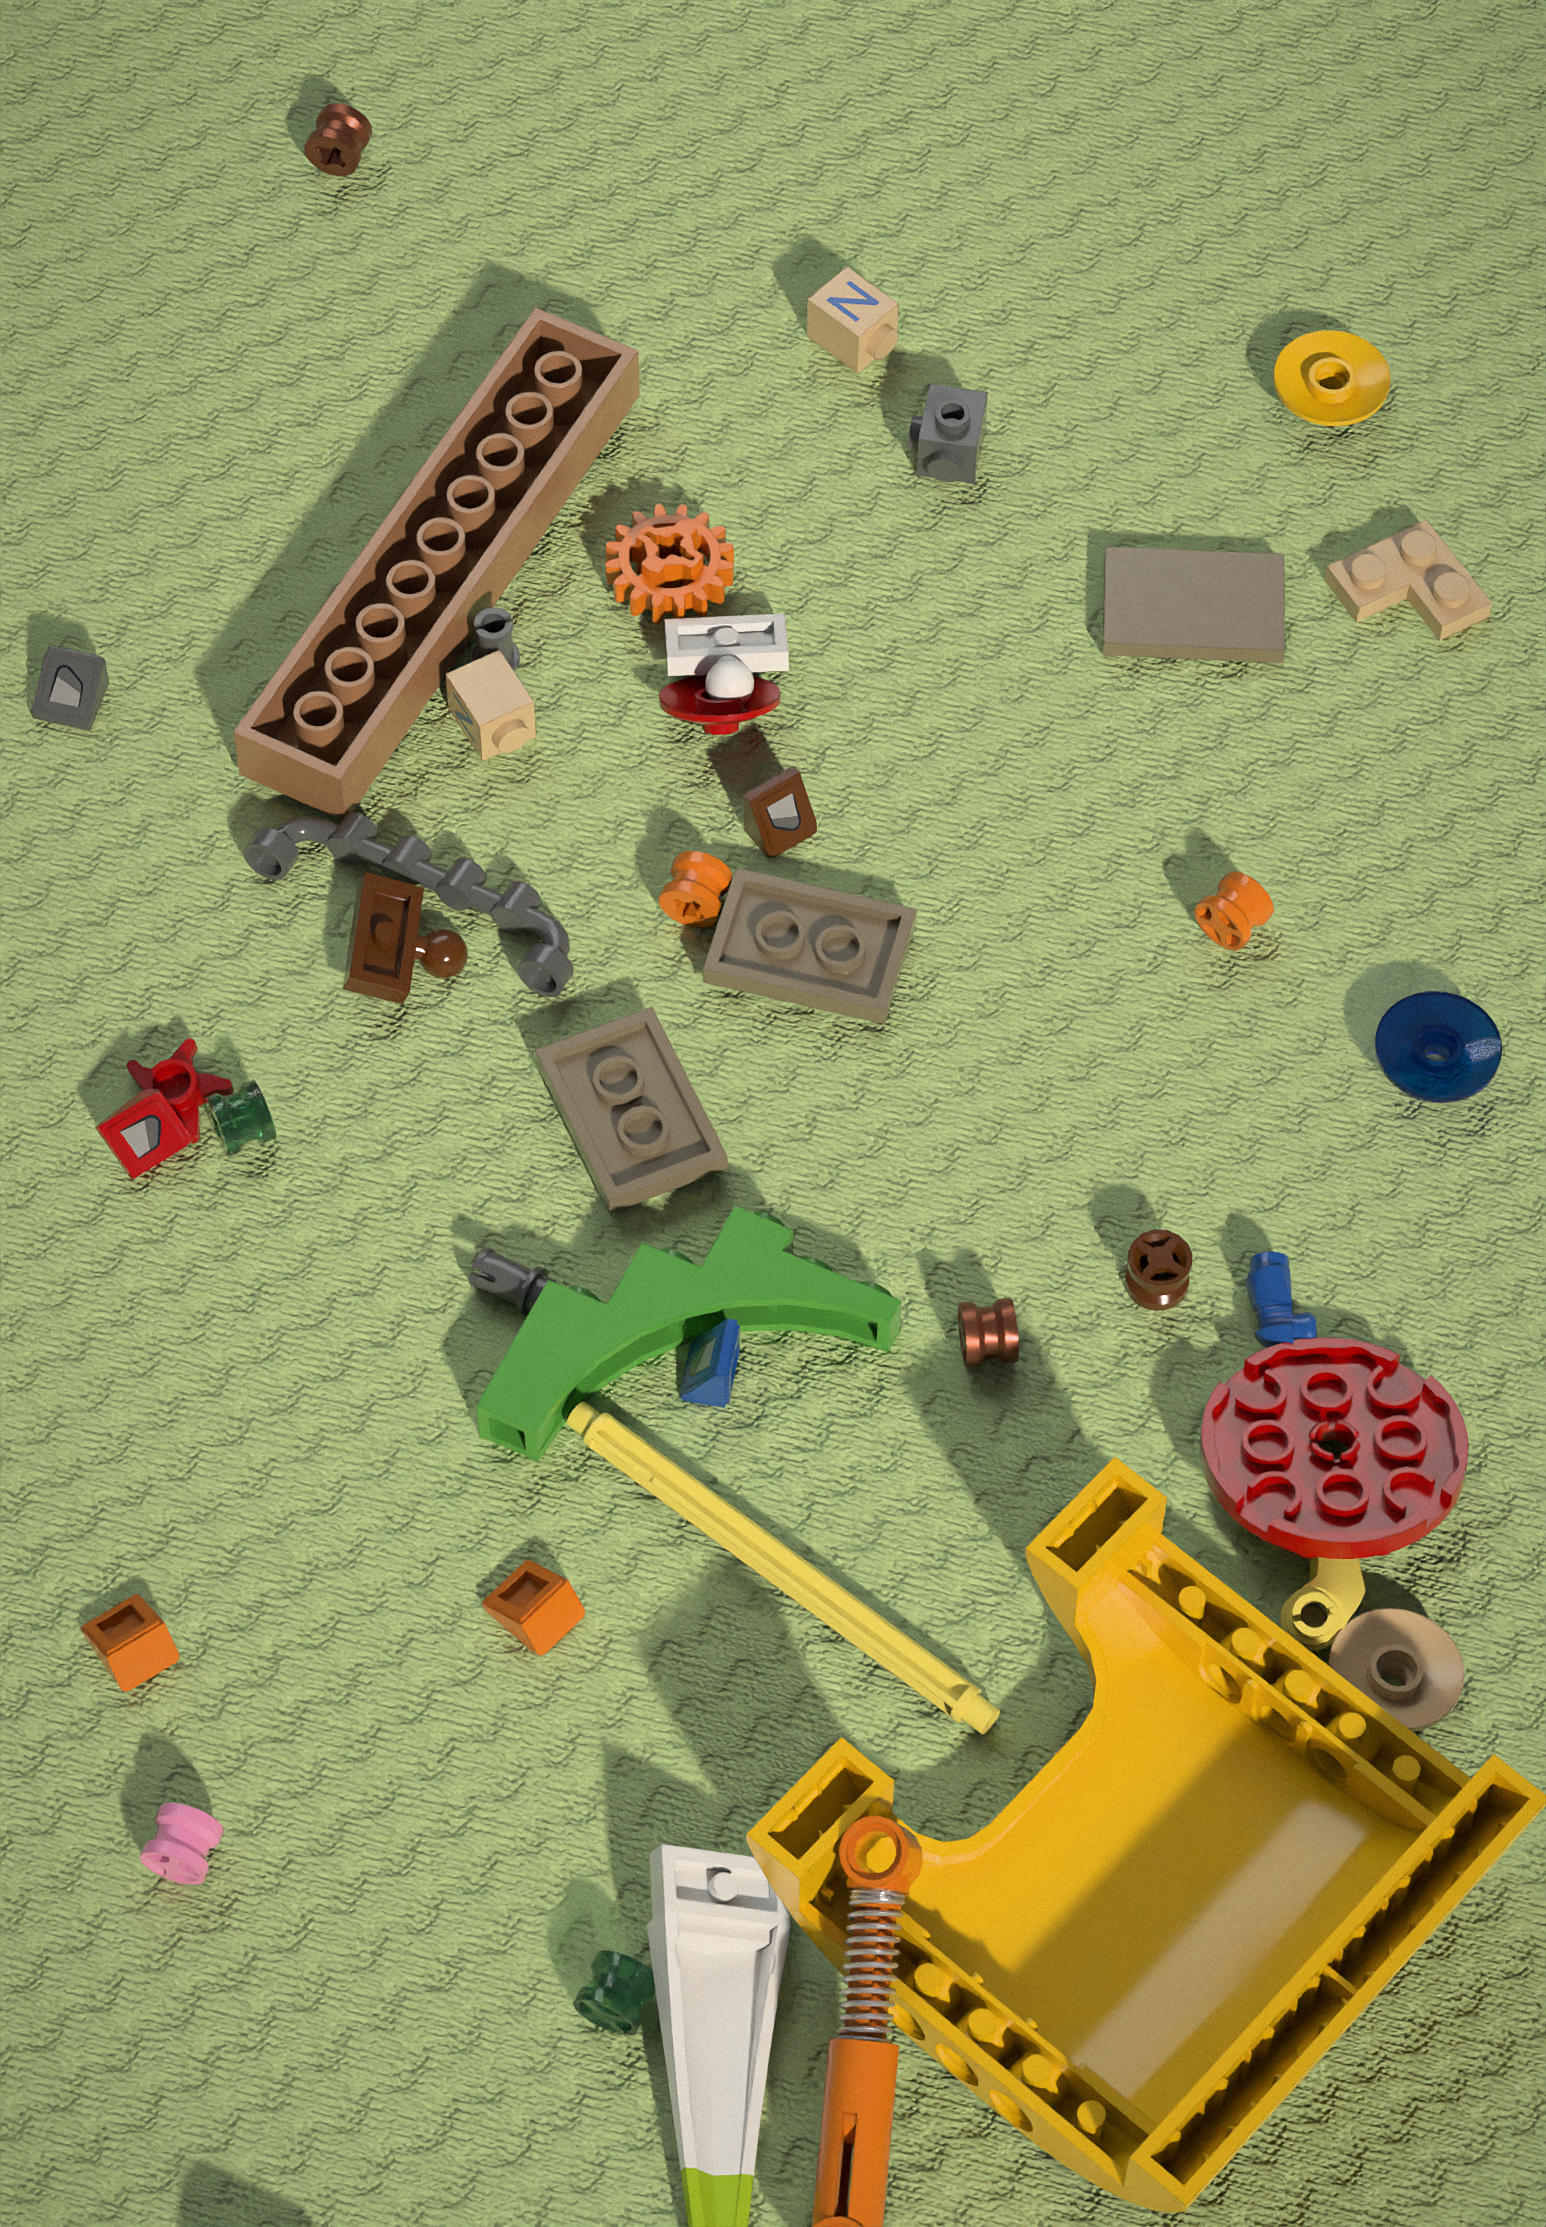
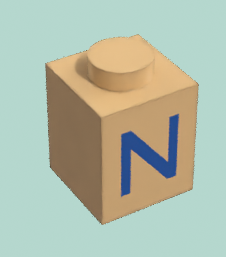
[807,267,898,374]
[446,650,536,761]

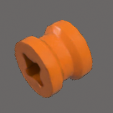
[659,851,732,928]
[1194,871,1274,951]

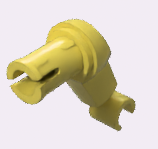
[1281,1557,1366,1651]

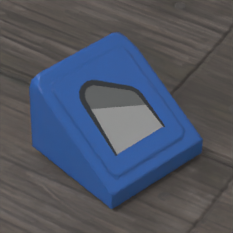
[679,1319,740,1408]

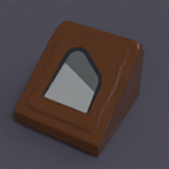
[744,766,817,858]

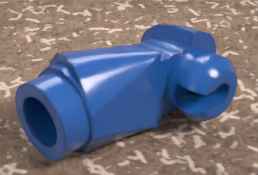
[1245,1251,1317,1348]

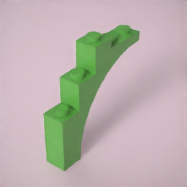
[476,1206,901,1461]

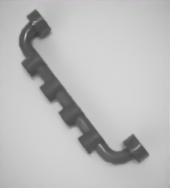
[243,812,574,997]

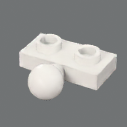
[665,613,789,703]

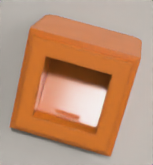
[481,1559,585,1656]
[80,1594,179,1692]

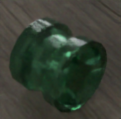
[205,1079,276,1157]
[573,1950,656,2036]

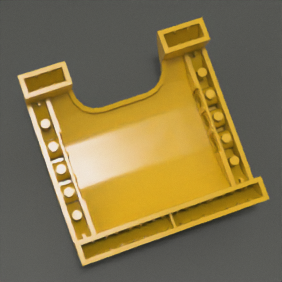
[746,1457,1546,2213]

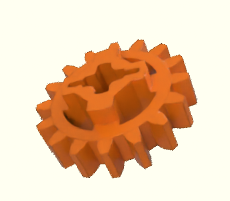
[605,504,734,624]

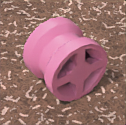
[139,1802,224,1885]

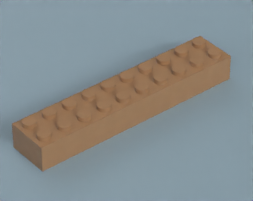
[233,307,640,820]

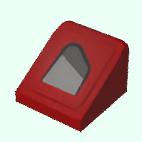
[95,1089,194,1179]

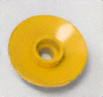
[1273,330,1391,426]

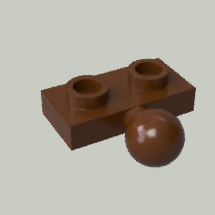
[342,872,468,1005]

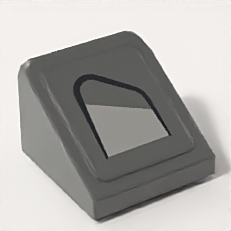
[32,646,109,731]

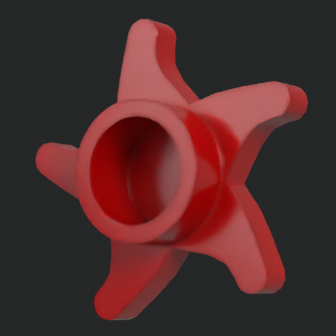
[126,1038,234,1144]

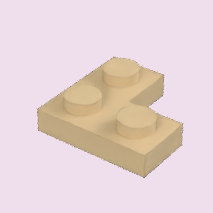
[1324,520,1492,641]

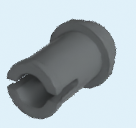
[472,607,520,671]
[469,1247,556,1316]

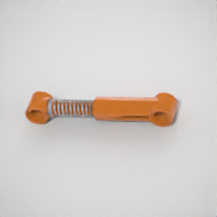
[812,1815,923,2227]

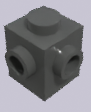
[908,384,988,484]

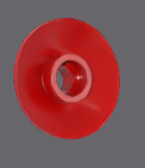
[659,675,781,735]

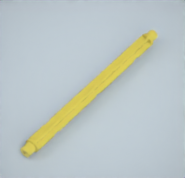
[567,1401,1000,1734]

